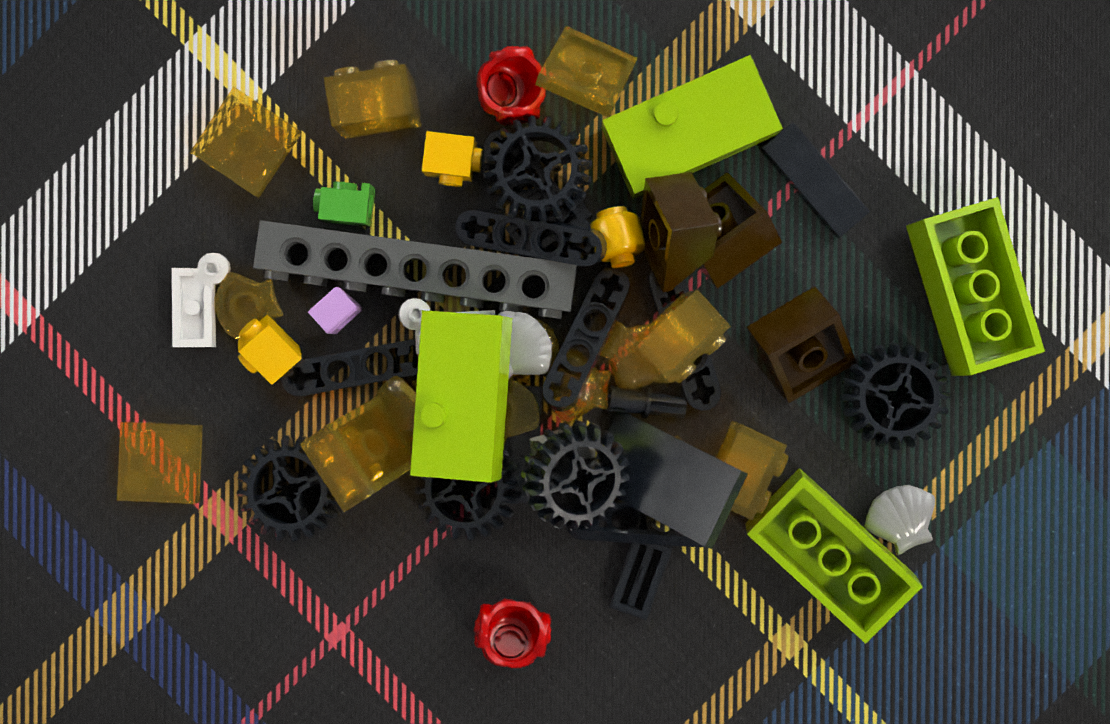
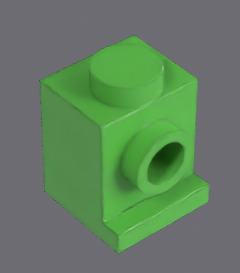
[313,181,375,227]

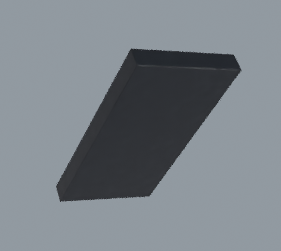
[595,412,748,549]

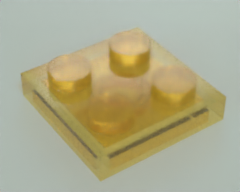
[535,26,638,118]
[190,86,302,198]
[117,421,203,504]

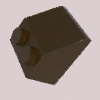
[640,172,722,292]
[699,172,782,289]
[747,286,856,403]

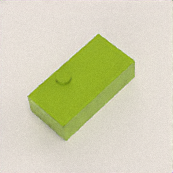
[601,55,783,199]
[906,197,1045,376]
[410,310,513,483]
[745,468,923,644]

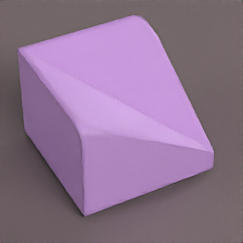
[308,287,362,334]

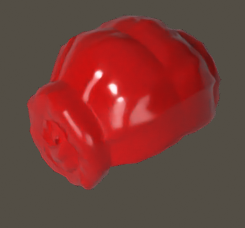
[477,46,546,126]
[474,598,551,668]

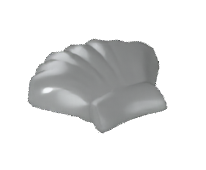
[498,311,552,379]
[864,485,935,555]

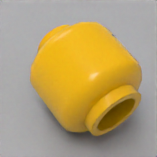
[590,206,645,268]

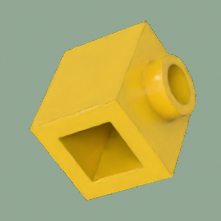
[422,131,483,187]
[238,314,302,384]

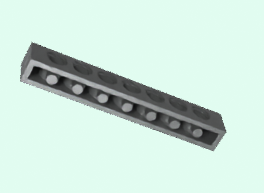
[253,220,577,319]

